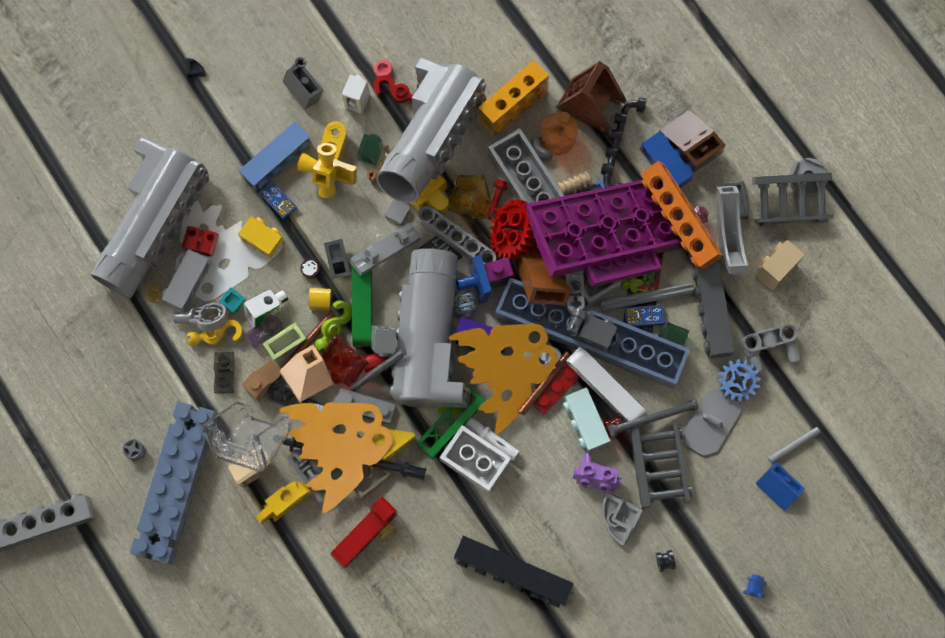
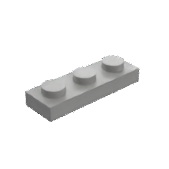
[335,388,396,424]

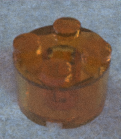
[540,112,578,155]

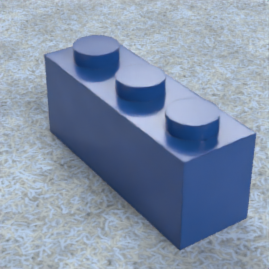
[640,131,694,188]

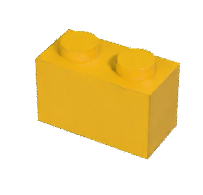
[238,216,284,259]

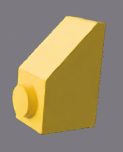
[372,429,416,461]

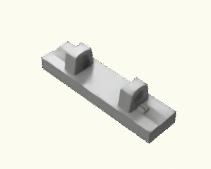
[349,223,421,276]

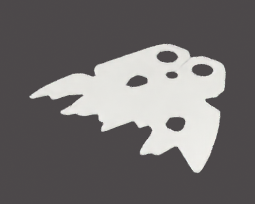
[175,200,283,301]

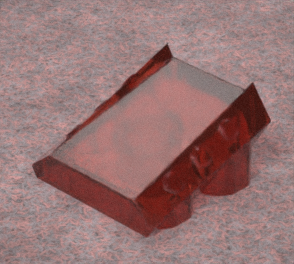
[321,334,369,387]

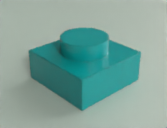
[219,287,246,315]

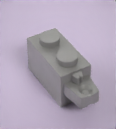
[371,325,396,357]

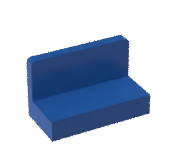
[756,462,805,510]

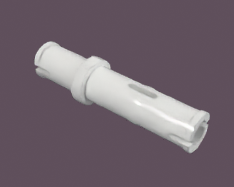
[466,418,520,460]

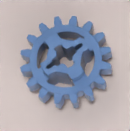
[718,359,761,402]

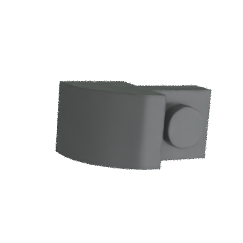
[324,239,351,280]

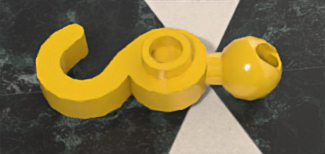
[186,320,243,346]

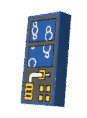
[258,180,297,220]
[624,305,665,327]

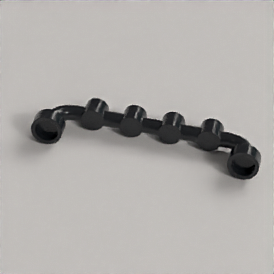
[601,97,647,187]

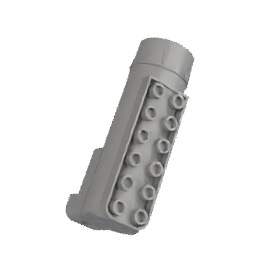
[376,57,487,203]
[90,137,210,298]
[390,249,471,408]

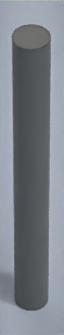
[349,348,407,392]

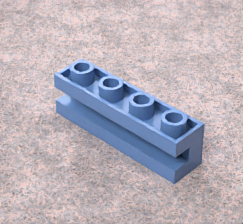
[239,122,312,192]

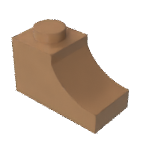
[242,360,282,401]

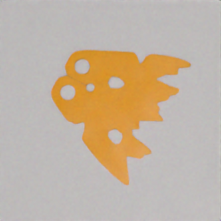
[449,324,558,434]
[279,403,392,513]

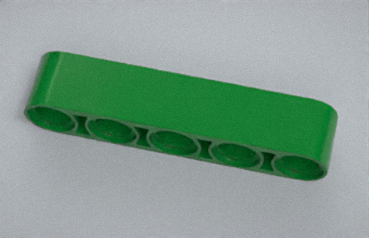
[352,256,373,347]

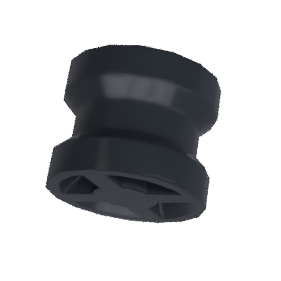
[655,550,676,572]

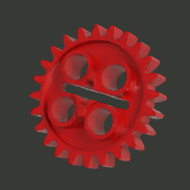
[489,198,535,261]

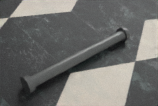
[609,399,698,437]

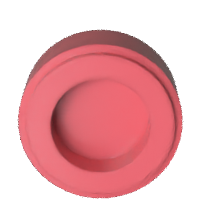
[374,60,393,77]

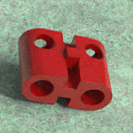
[181,226,219,257]

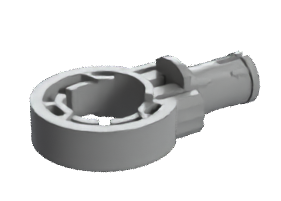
[173,303,228,332]

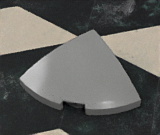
[602,492,645,546]

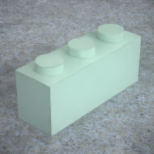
[563,388,610,453]

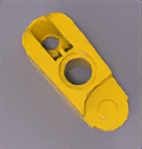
[318,121,348,161]
[255,481,311,524]

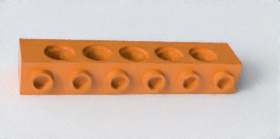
[640,161,723,269]

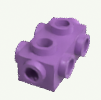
[573,453,622,493]

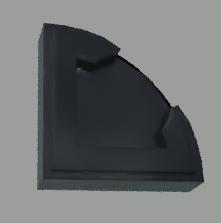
[187,58,206,77]

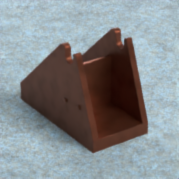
[556,61,627,133]

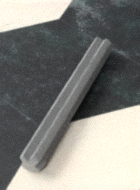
[600,283,694,311]

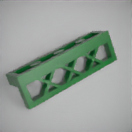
[416,386,486,459]

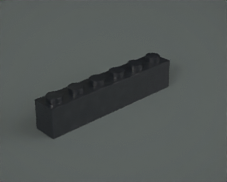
[454,535,574,608]

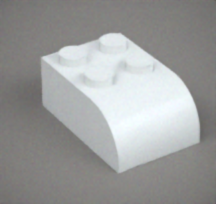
[440,425,511,492]

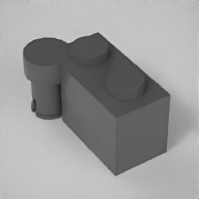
[282,57,323,109]
[566,308,617,352]

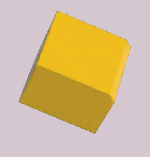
[309,288,333,311]

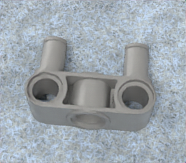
[740,324,801,371]

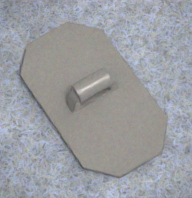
[683,387,741,456]

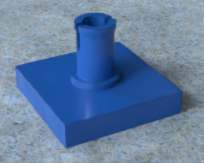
[456,255,492,304]

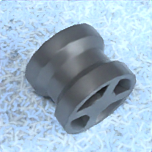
[122,439,145,461]

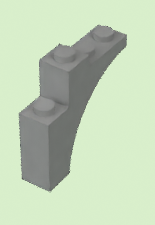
[716,186,749,275]

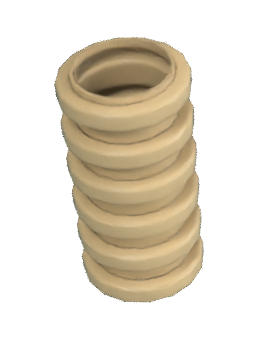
[556,171,593,196]

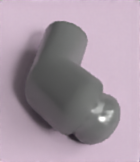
[531,137,553,161]

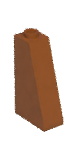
[515,245,571,305]

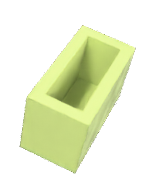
[263,322,306,360]

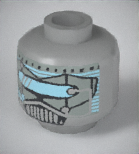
[453,289,478,318]

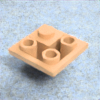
[280,345,333,403]

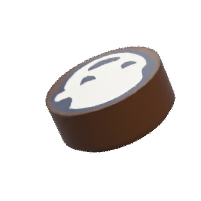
[300,259,320,279]

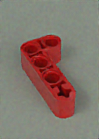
[330,496,398,569]

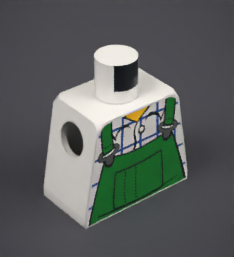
[244,290,288,330]

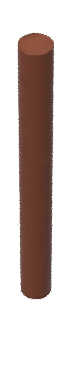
[280,310,336,369]
[518,352,571,415]

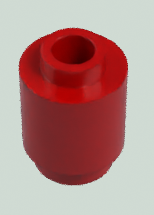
[362,353,389,374]

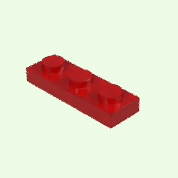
[533,364,581,416]

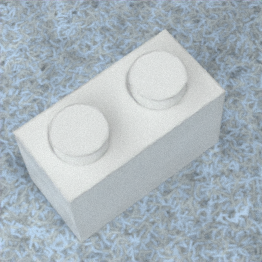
[342,75,370,114]

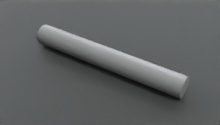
[768,427,821,464]

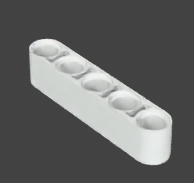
[566,347,647,422]

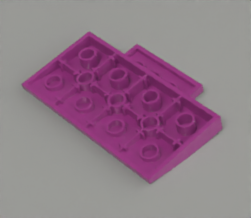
[525,180,683,287]

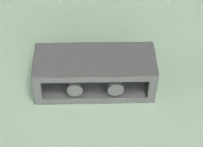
[162,249,212,312]

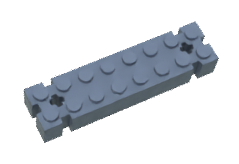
[130,401,218,565]

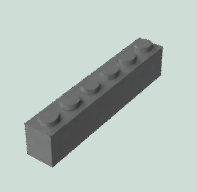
[688,241,734,359]

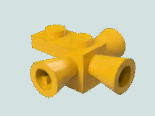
[297,143,357,198]

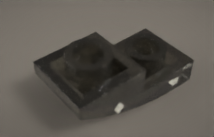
[213,352,235,394]

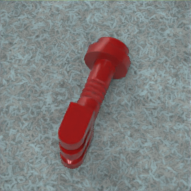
[480,179,508,220]

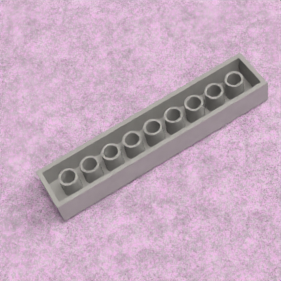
[488,129,621,308]

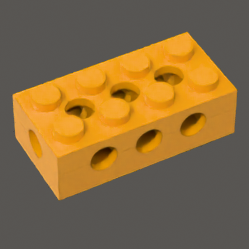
[478,60,549,136]

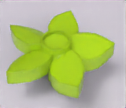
[622,276,644,294]

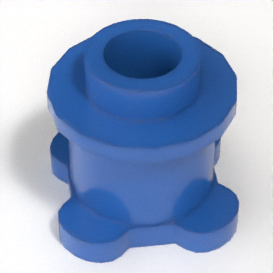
[743,574,767,598]

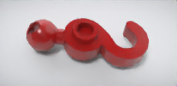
[373,75,414,104]

